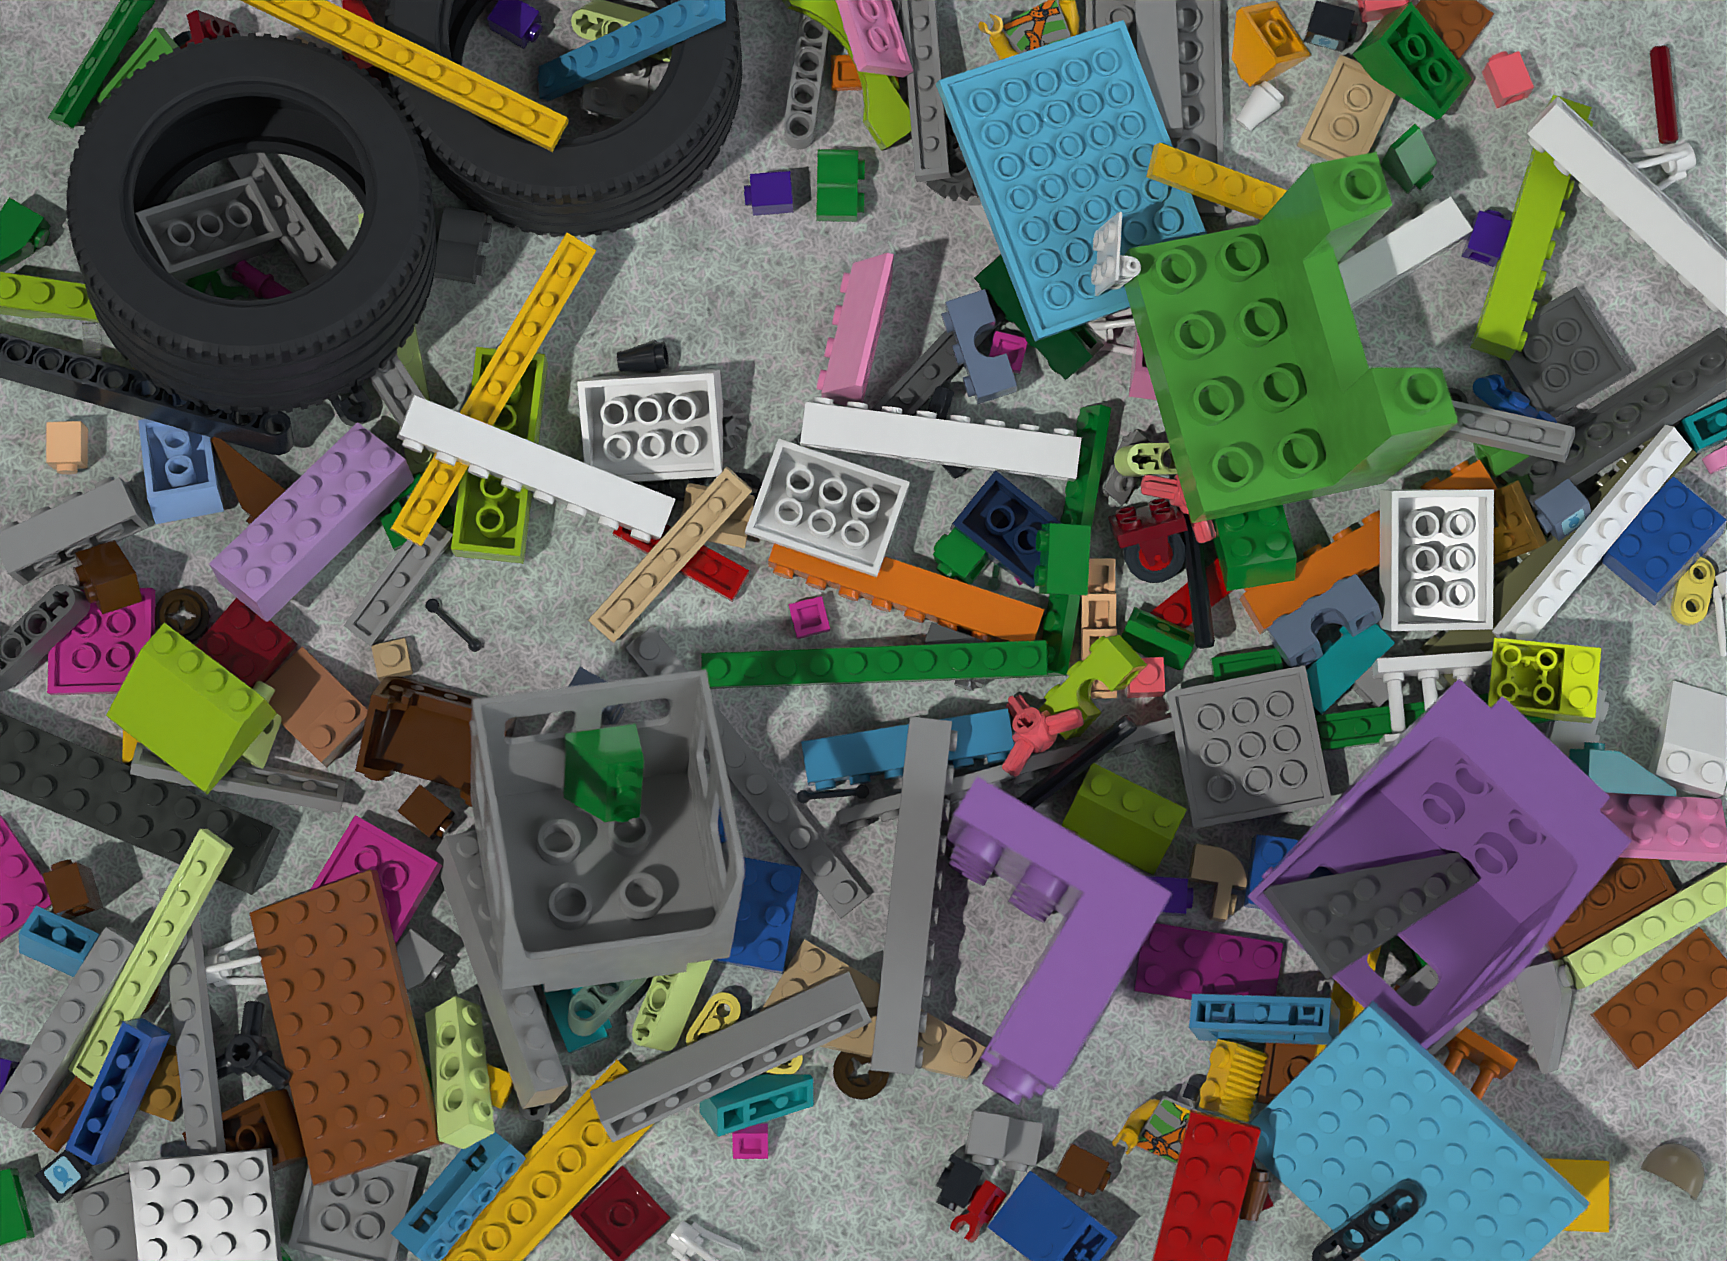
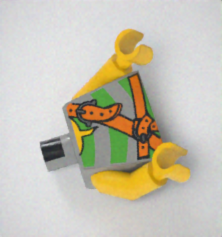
[978,0,1079,60]
[1112,1082,1203,1165]

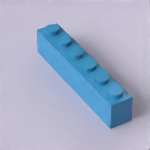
[801,708,1014,791]

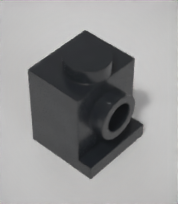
[936,1154,984,1212]

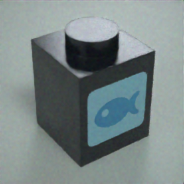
[1303,0,1358,52]
[34,1149,97,1203]

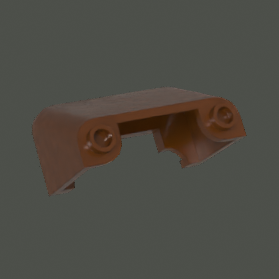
[355,677,517,807]

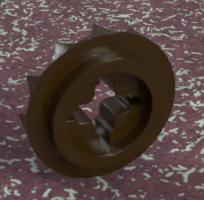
[155,588,210,642]
[833,1051,889,1100]

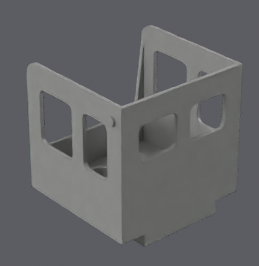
[470,670,744,992]

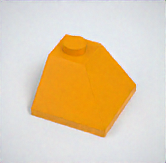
[1232,0,1311,87]

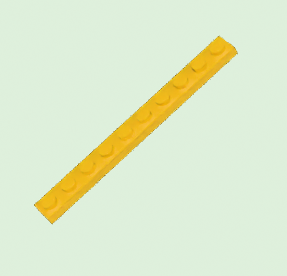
[241,0,569,152]
[390,233,596,547]

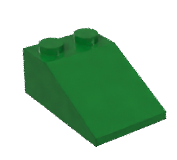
[1353,2,1472,120]

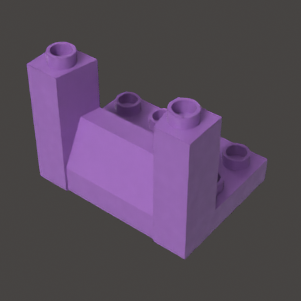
[946,776,1172,1105]

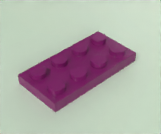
[1134,923,1283,1005]

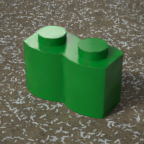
[816,149,865,222]

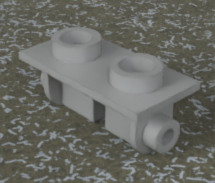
[1098,430,1151,506]

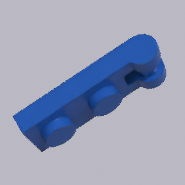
[1473,374,1557,423]

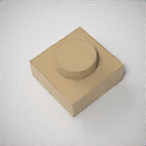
[371,638,413,682]

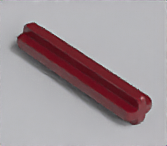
[1650,46,1679,144]

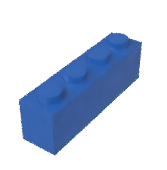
[65,1018,171,1165]

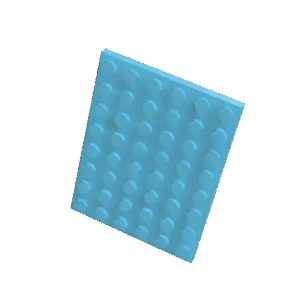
[936,20,1207,341]
[1248,1001,1590,1261]

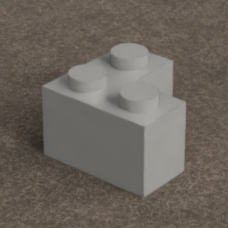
[965,1110,1043,1172]

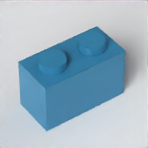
[19,906,100,977]

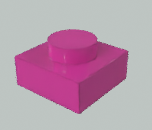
[989,331,1028,374]
[788,596,830,639]
[732,1123,768,1159]

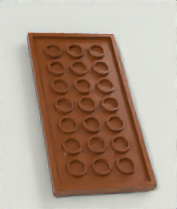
[249,870,444,1185]

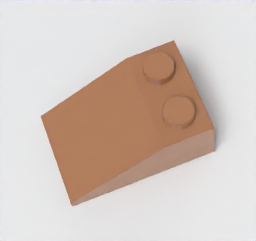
[265,647,368,767]

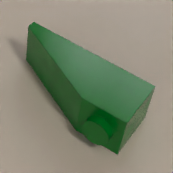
[0,197,51,272]

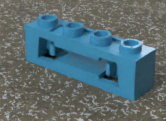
[1189,994,1340,1045]
[391,1132,526,1261]

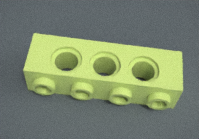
[425,996,495,1149]

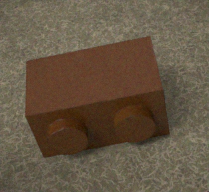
[73,540,142,614]
[42,859,103,919]

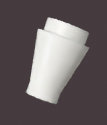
[1235,81,1284,132]

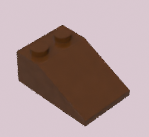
[182,1089,306,1172]

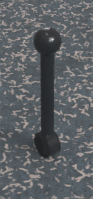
[425,599,481,652]
[796,785,869,804]

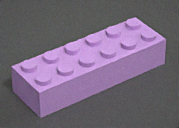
[209,422,414,622]

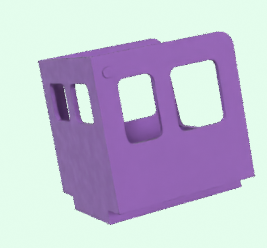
[1248,679,1632,1049]

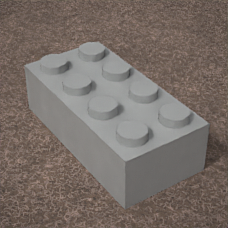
[134,176,283,282]
[0,477,149,586]

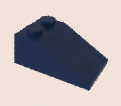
[950,470,1062,589]

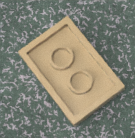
[1297,54,1396,161]

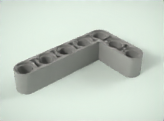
[784,0,900,150]

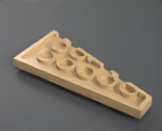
[759,939,986,1080]

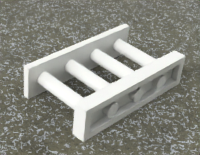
[1372,651,1493,747]

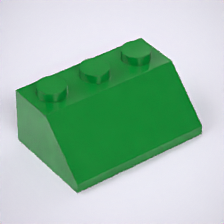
[563,723,644,822]

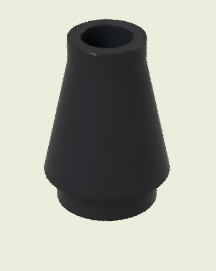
[617,339,669,373]

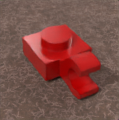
[950,1179,1007,1243]

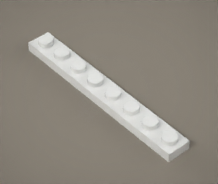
[1492,425,1692,641]

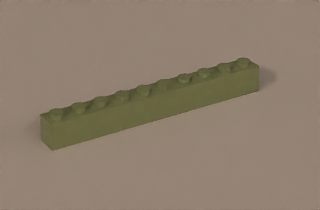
[1420,435,1697,690]

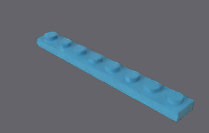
[538,0,726,101]

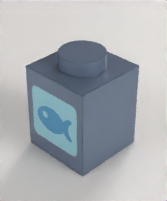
[1534,479,1591,542]

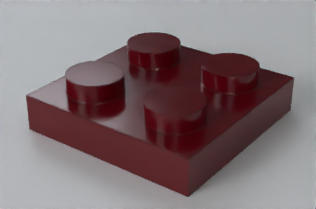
[570,1165,671,1261]

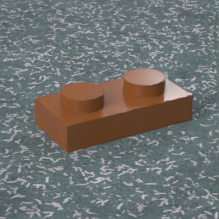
[32,1076,92,1153]

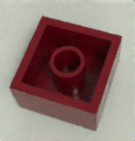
[195,597,298,688]

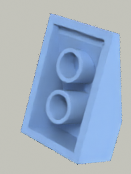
[138,419,224,524]

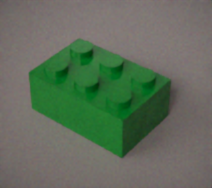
[1212,505,1297,591]

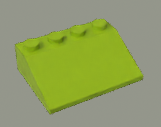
[106,623,277,795]

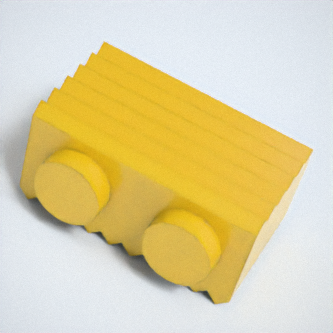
[1198,1039,1268,1122]

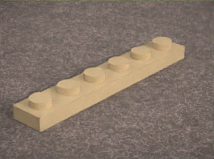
[588,467,753,643]

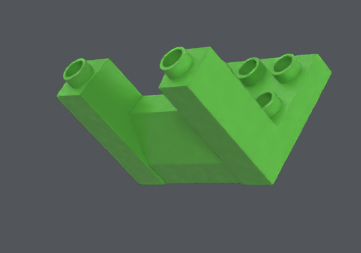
[1123,152,1458,524]

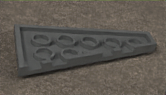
[1263,852,1479,980]

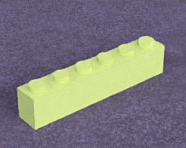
[1559,863,1727,990]

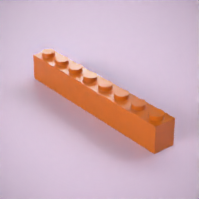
[1239,460,1497,634]
[768,543,1044,642]

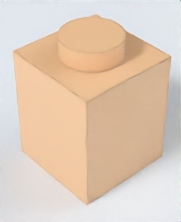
[46,421,88,474]

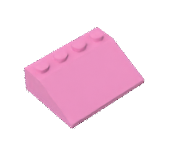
[816,253,894,406]

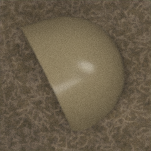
[1641,1143,1705,1200]

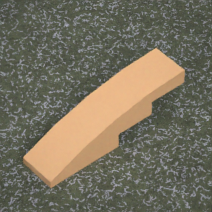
[1080,558,1117,698]

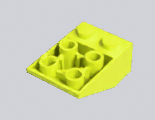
[1488,638,1601,724]

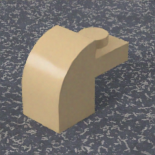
[1188,843,1247,922]

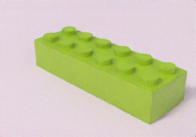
[451,347,548,564]

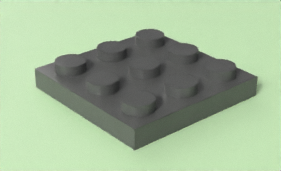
[1499,287,1631,418]

